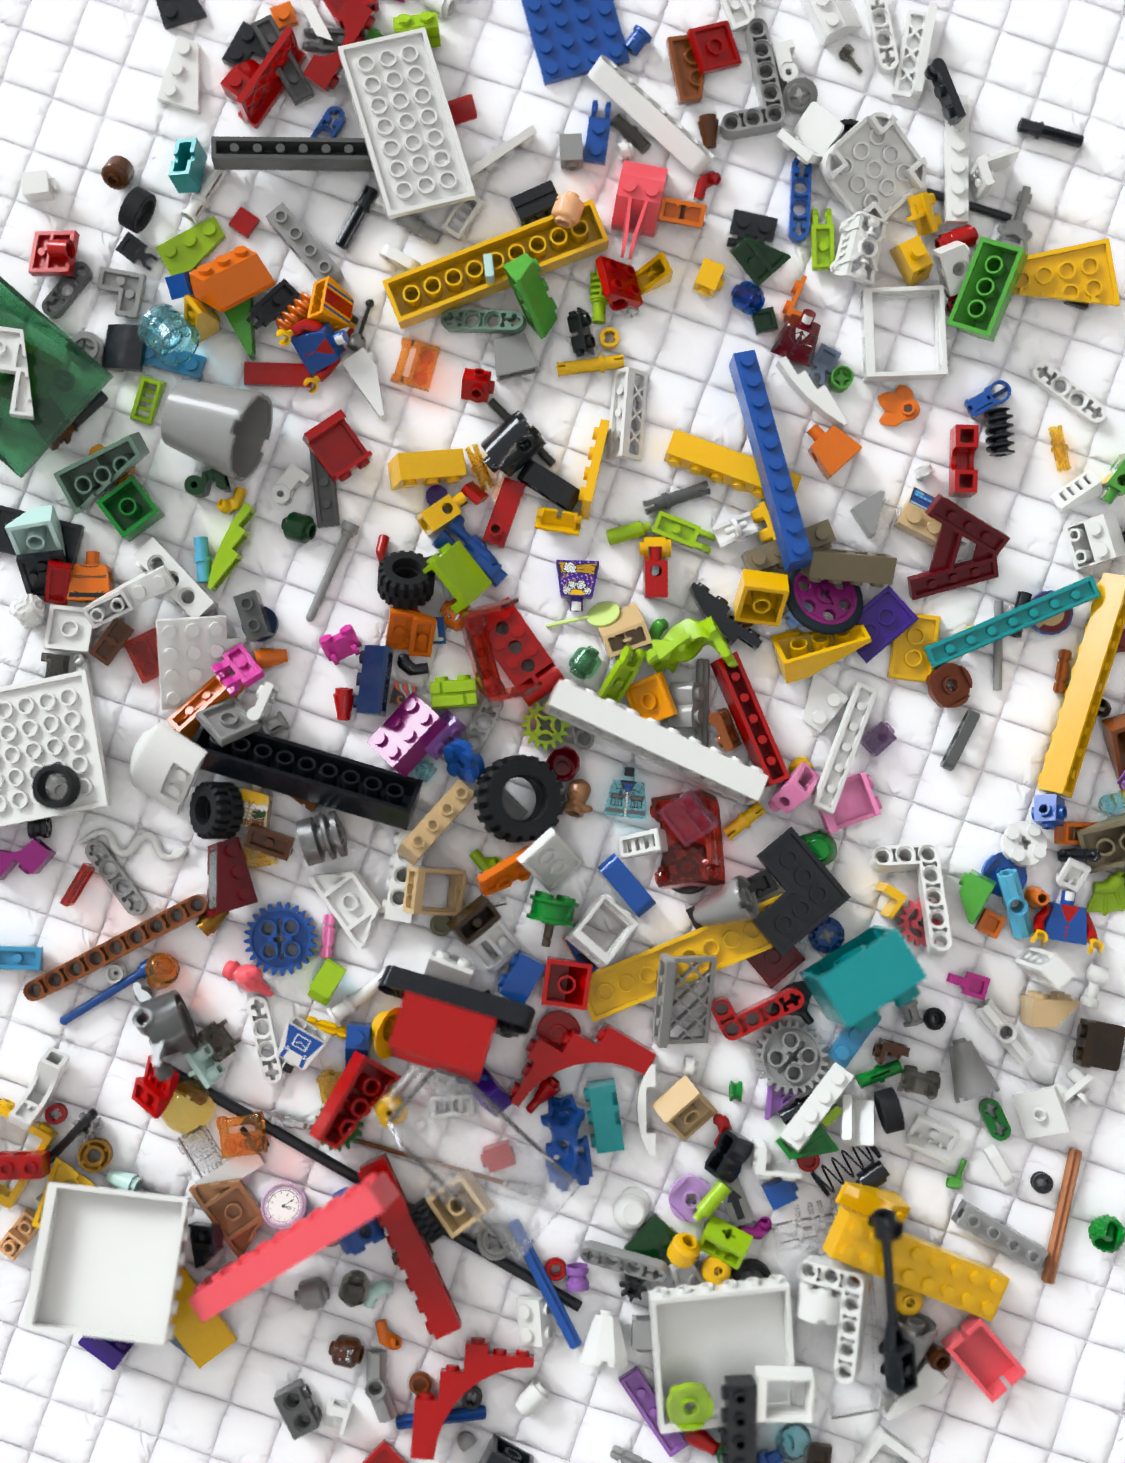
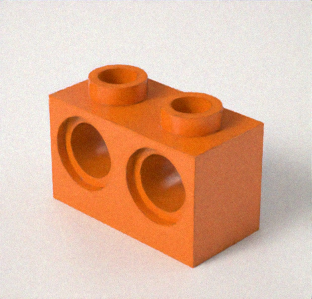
[658,196,708,229]

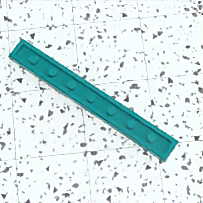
[923,575,1101,668]

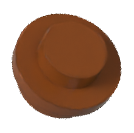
[409,1371,432,1395]

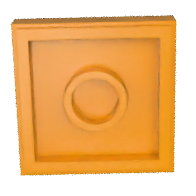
[625,672,678,721]

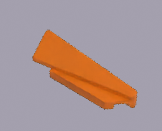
[166,674,246,741]

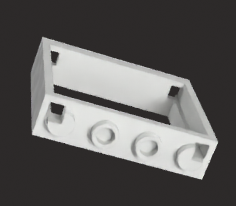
[859,285,951,382]

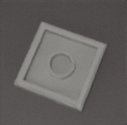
[196,696,260,747]

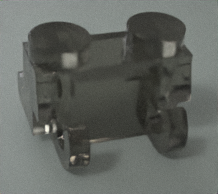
[198,1019,242,1062]
[897,1065,941,1100]

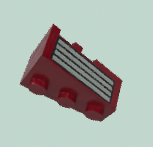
[207,837,258,918]

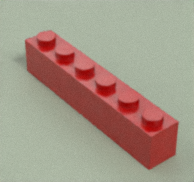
[710,651,790,788]

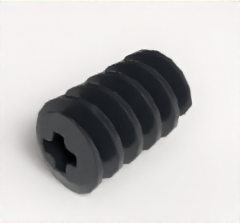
[984,407,1015,457]

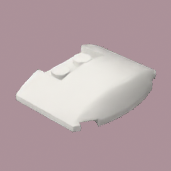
[130,721,207,815]

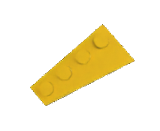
[578,419,610,520]

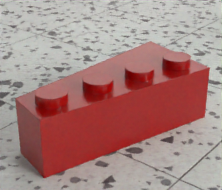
[308,1051,402,1150]

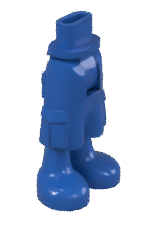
[432,514,508,587]

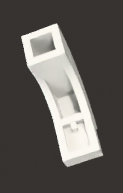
[7,1046,70,1131]

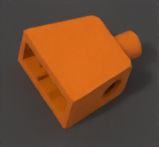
[806,423,863,481]

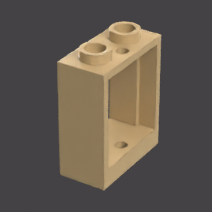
[403,865,467,916]

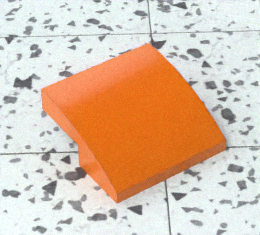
[385,607,437,657]

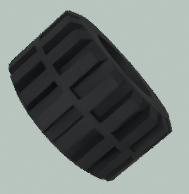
[377,550,435,610]
[189,782,244,839]

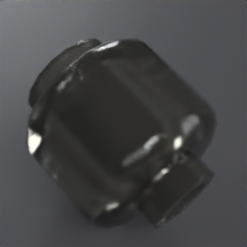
[338,1270,370,1307]

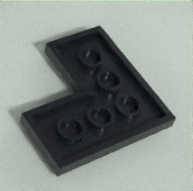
[751,826,851,956]

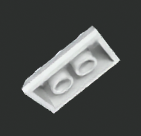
[799,0,863,47]

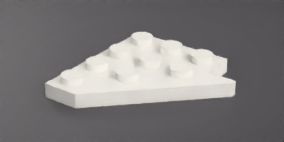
[156,615,247,710]

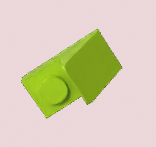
[307,958,347,1006]

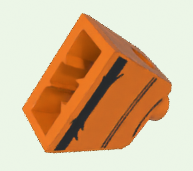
[67,551,115,603]

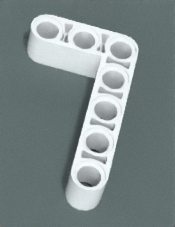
[869,844,952,958]
[798,1255,870,1385]

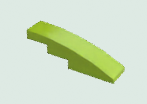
[207,502,257,592]

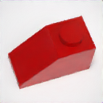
[220,59,260,103]

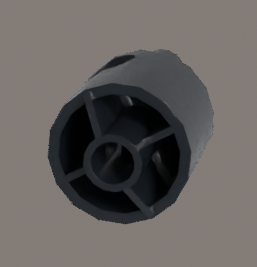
[480,410,546,477]

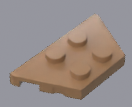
[189,1178,264,1258]

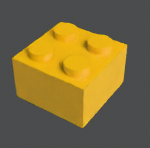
[733,569,790,627]

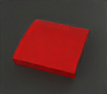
[132,1055,180,1119]

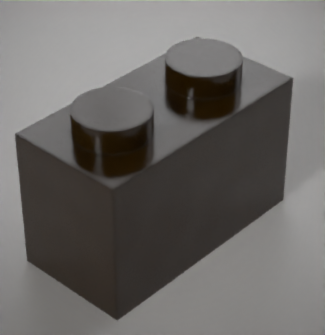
[446,895,502,946]

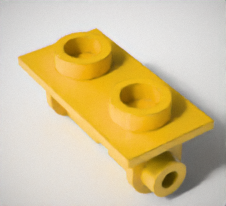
[534,507,582,536]

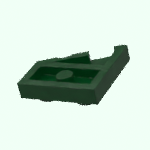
[729,236,791,286]

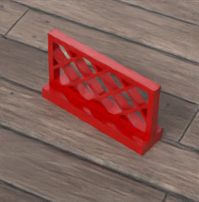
[236,26,307,129]

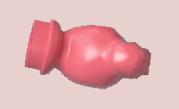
[222,960,274,997]

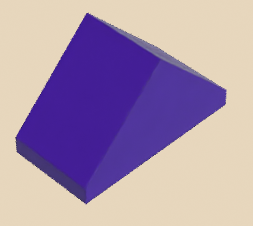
[468,1066,512,1116]

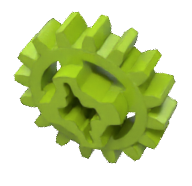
[521,701,570,750]

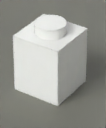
[20,170,58,203]

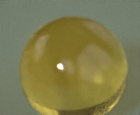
[161,1079,215,1134]

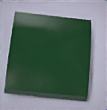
[624,1213,678,1272]

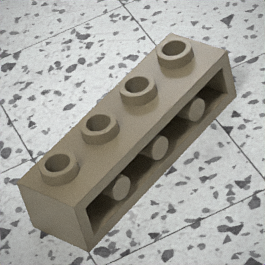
[741,519,836,572]
[800,547,897,588]

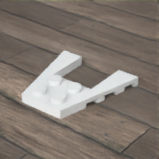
[0,326,34,420]

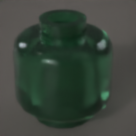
[568,646,602,680]

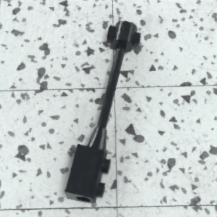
[868,1208,918,1397]

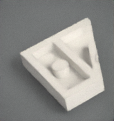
[719,0,756,33]
[802,673,849,734]

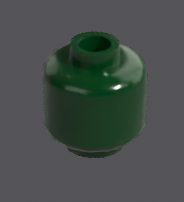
[281,512,317,544]

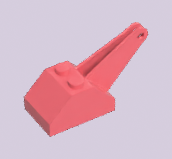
[611,160,668,260]

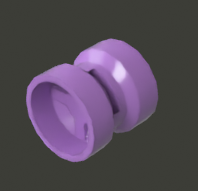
[566,1263,589,1292]

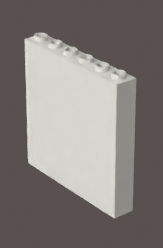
[22,1181,194,1345]
[648,1274,797,1434]

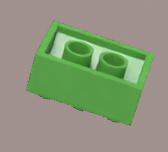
[502,253,558,339]

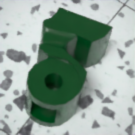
[184,468,232,498]

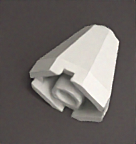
[580,1310,628,1367]

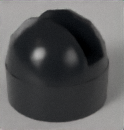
[1097,699,1112,718]

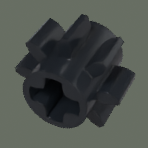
[619,1274,647,1302]

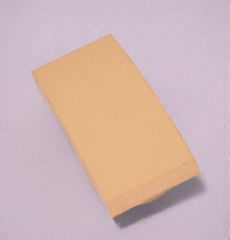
[0,1207,40,1262]

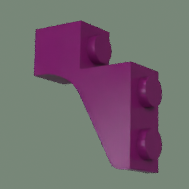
[0,838,56,880]

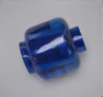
[731,281,765,315]

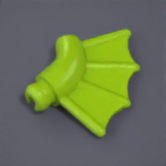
[1086,869,1125,916]

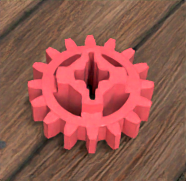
[897,897,941,947]

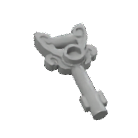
[996,186,1033,254]

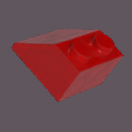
[541,956,593,1011]

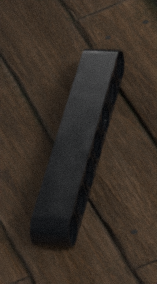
[378,965,536,1034]

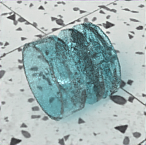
[137,304,200,366]

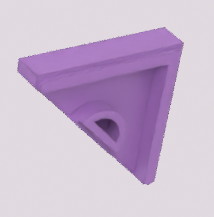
[764,1078,807,1120]

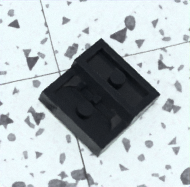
[101,324,149,372]

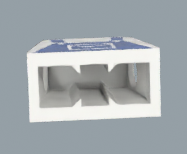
[277,1014,331,1074]

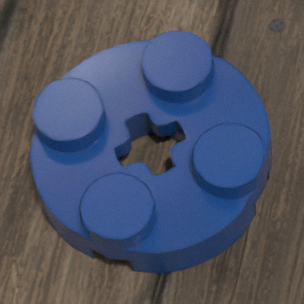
[443,739,485,783]

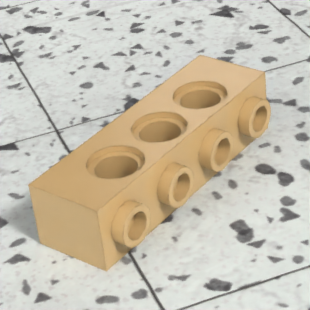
[397,779,474,866]

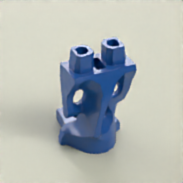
[540,1094,593,1189]

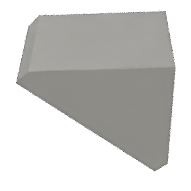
[850,490,885,539]

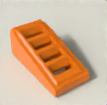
[1054,821,1098,845]

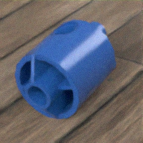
[332,1187,386,1255]

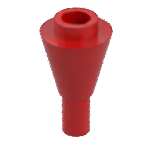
[525,1075,561,1114]

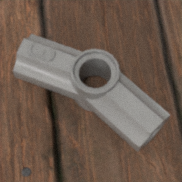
[365,1348,399,1423]

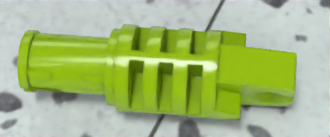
[589,264,608,325]

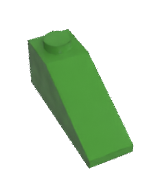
[224,297,256,360]

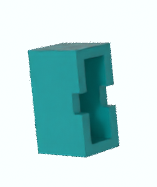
[168,138,208,194]

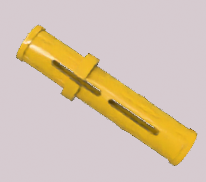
[556,354,624,377]

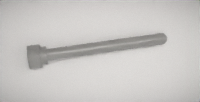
[306,520,360,622]

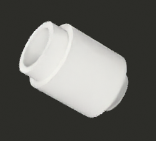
[515,1381,549,1417]

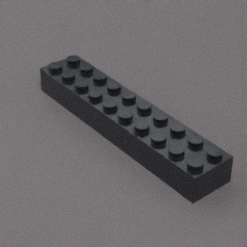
[192,725,423,830]

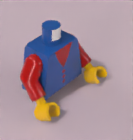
[276,319,349,393]
[1030,890,1104,954]

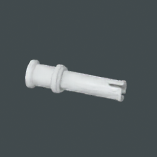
[181,167,228,225]
[327,970,384,1026]

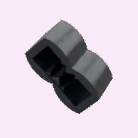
[704,1129,754,1183]

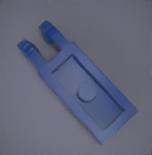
[583,100,612,165]

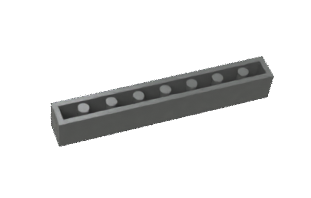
[211,136,374,171]

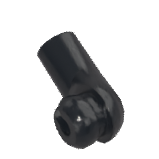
[397,653,429,676]

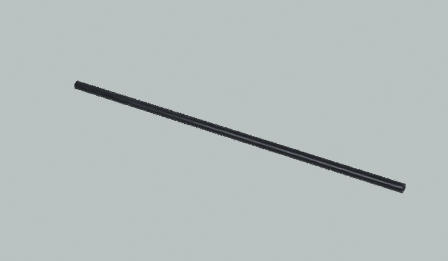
[167,1062,583,1312]

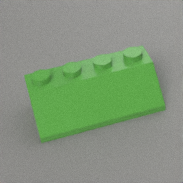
[947,236,1028,342]

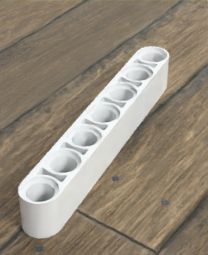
[588,55,715,176]

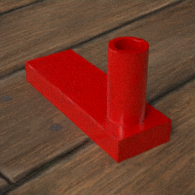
[482,477,526,549]

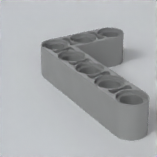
[719,18,785,140]

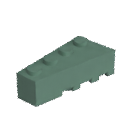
[53,432,150,515]

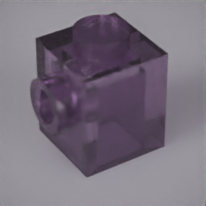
[860,721,897,757]

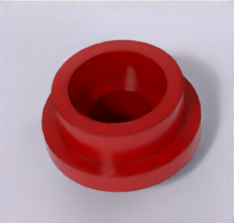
[544,1257,566,1281]

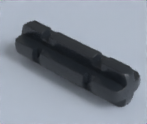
[1057,849,1101,862]

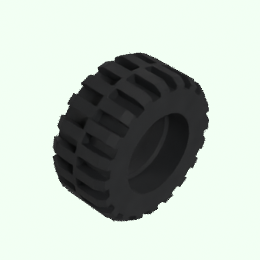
[473,755,565,843]

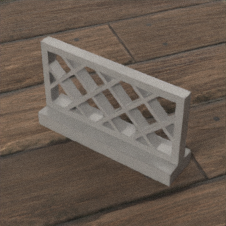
[652,953,717,1048]

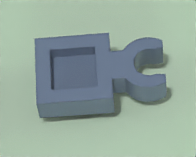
[809,343,842,387]

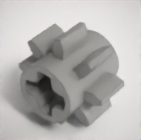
[72,1112,103,1141]

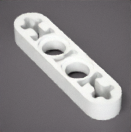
[864,0,899,75]
[1030,362,1107,425]
[247,995,284,1084]

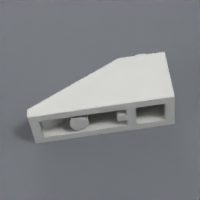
[341,347,386,422]
[881,1357,949,1421]

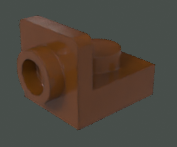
[872,1038,910,1064]

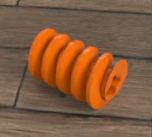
[274,292,311,337]

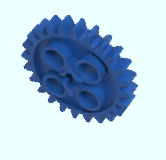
[243,901,319,976]

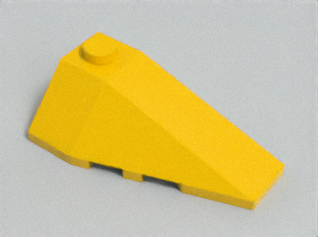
[770,625,872,684]

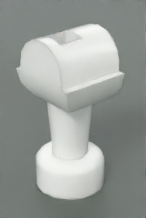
[1079,963,1110,1009]

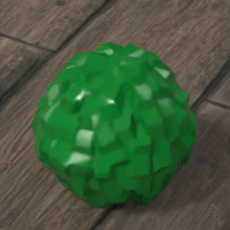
[1088,1214,1125,1253]

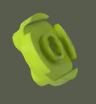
[666,1382,714,1431]

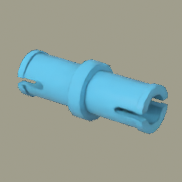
[193,536,212,583]

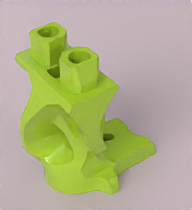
[645,616,738,673]

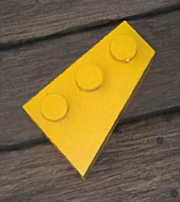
[387,448,467,490]

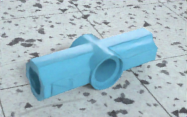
[996,869,1033,939]

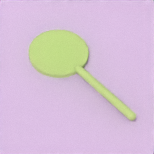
[546,601,620,628]

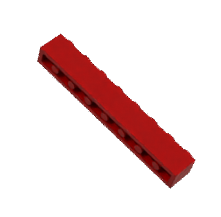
[357,1153,462,1340]

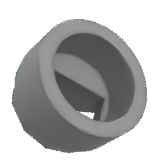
[457,1430,477,1452]

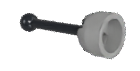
[347,299,374,352]

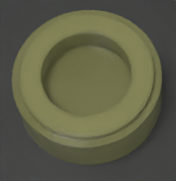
[430,915,451,936]

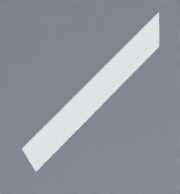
[298,0,333,41]

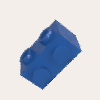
[497,949,546,1004]

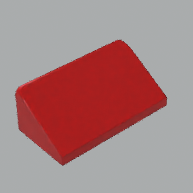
[447,94,477,125]

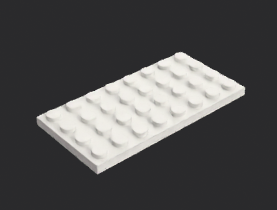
[338,27,476,220]

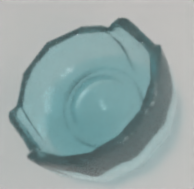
[775,1422,812,1461]

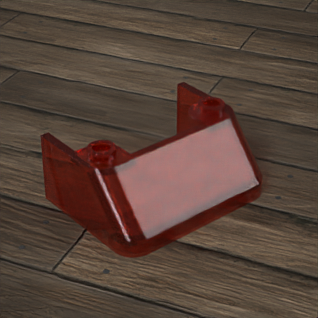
[459,598,543,701]

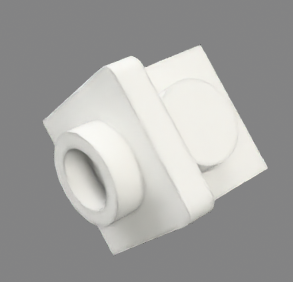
[1055,857,1091,892]

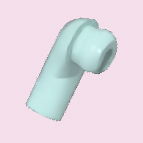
[364,1280,393,1309]

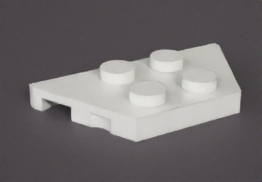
[308,870,382,950]

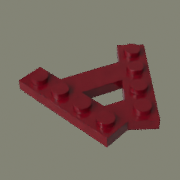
[907,493,1010,600]

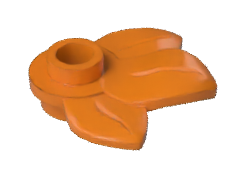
[877,384,920,427]

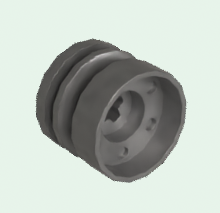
[296,810,348,866]

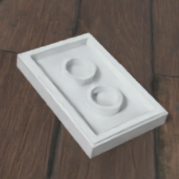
[517,828,583,892]

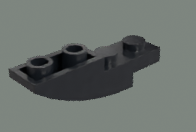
[689,582,763,651]

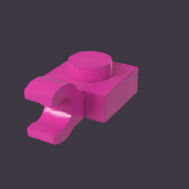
[946,971,991,1000]

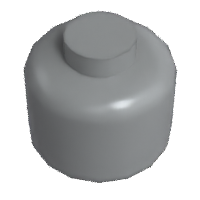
[294,1277,330,1311]

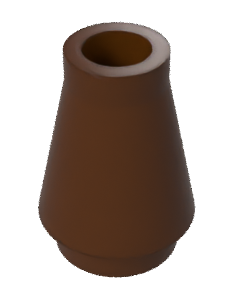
[697,113,719,149]
[925,1342,951,1371]

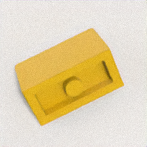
[875,882,907,920]

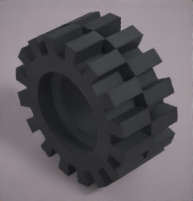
[408,1198,447,1244]

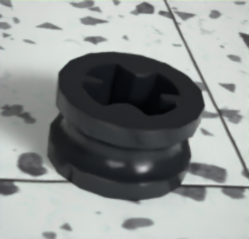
[1030,1171,1053,1194]
[462,1385,482,1409]

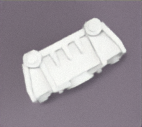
[830,211,889,287]

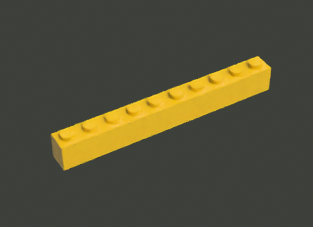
[1038,573,1125,799]

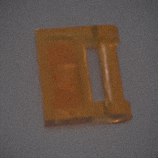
[390,337,441,392]
[216,1111,268,1159]

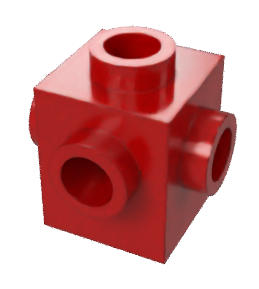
[461,368,495,403]

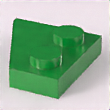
[776,1124,840,1160]

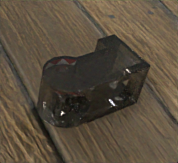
[41,652,70,678]

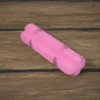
[320,914,337,959]

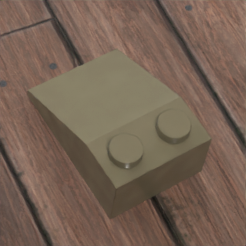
[1077,813,1125,874]

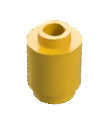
[639,537,671,560]

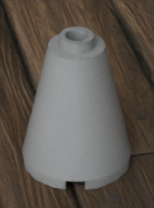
[693,875,760,926]
[949,1037,1000,1104]
[897,1311,938,1369]

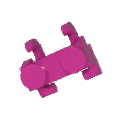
[319,624,362,665]

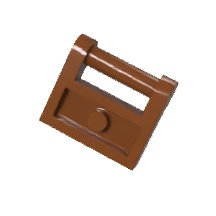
[708,708,742,752]

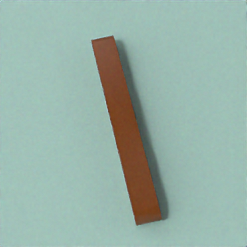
[23,894,208,1001]

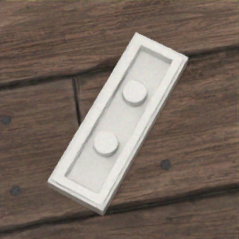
[194,1145,266,1185]

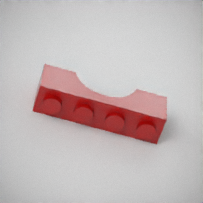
[303,0,376,92]

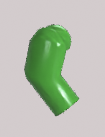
[649,619,669,648]

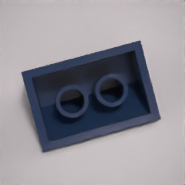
[353,645,394,717]

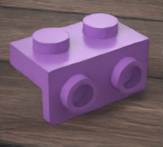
[424,709,467,760]

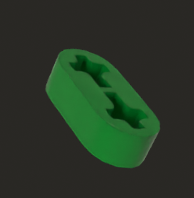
[978,1098,1011,1141]

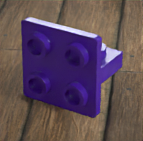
[78,1336,135,1370]

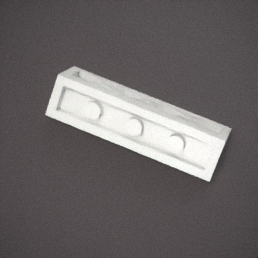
[892,4,938,101]
[607,367,648,461]

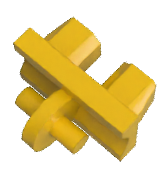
[906,191,942,237]
[750,501,776,543]

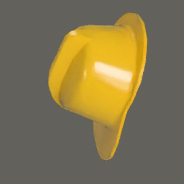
[371,1007,400,1059]

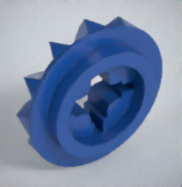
[808,917,845,953]

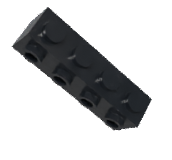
[720,1375,757,1463]

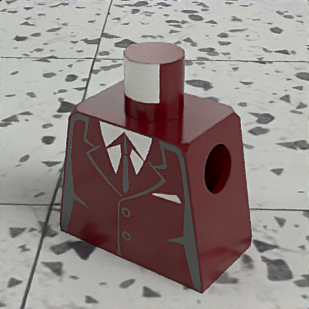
[770,309,821,367]

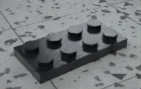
[0,505,85,570]

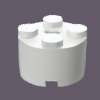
[796,1280,842,1326]

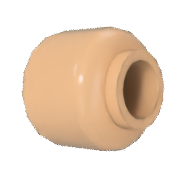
[551,191,584,228]

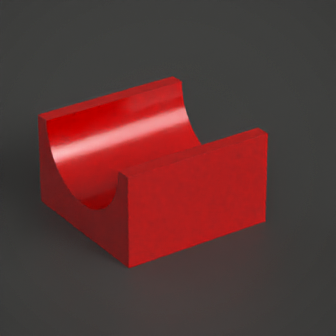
[387,991,497,1084]

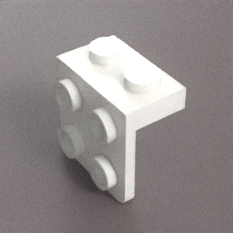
[777,101,844,165]

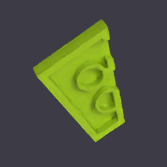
[155,215,226,276]

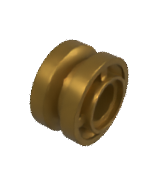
[78,1137,113,1172]

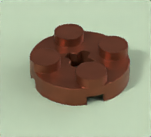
[926,663,973,708]

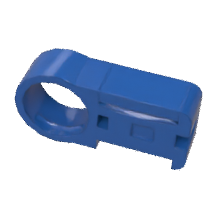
[964,380,1011,418]

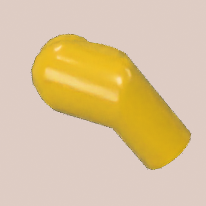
[217,486,247,514]

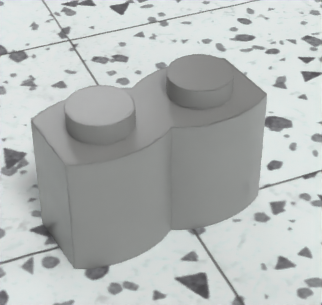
[667,682,705,729]

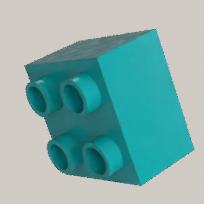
[799,925,927,1032]

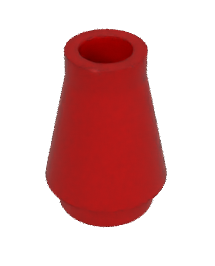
[333,687,355,721]
[684,1429,720,1456]

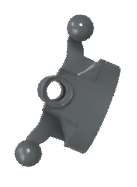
[132,982,199,1081]

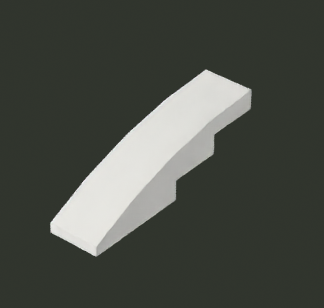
[776,356,848,430]

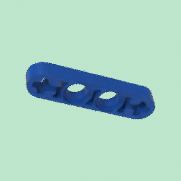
[788,157,812,244]

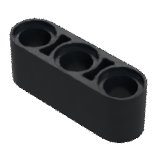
[516,459,580,512]

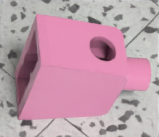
[768,761,820,813]

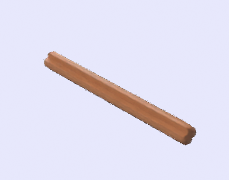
[1041,1148,1083,1284]

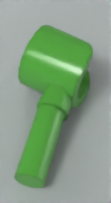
[946,1158,967,1189]

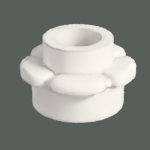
[617,139,634,162]
[913,463,936,482]
[104,962,127,984]
[682,1056,699,1078]

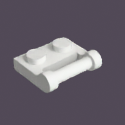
[247,681,281,722]
[467,919,523,973]

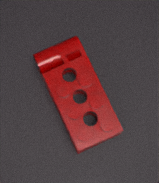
[471,597,565,707]

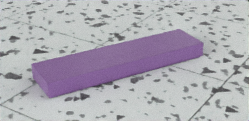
[618,1365,688,1458]

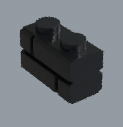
[510,180,558,227]

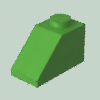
[959,869,997,925]

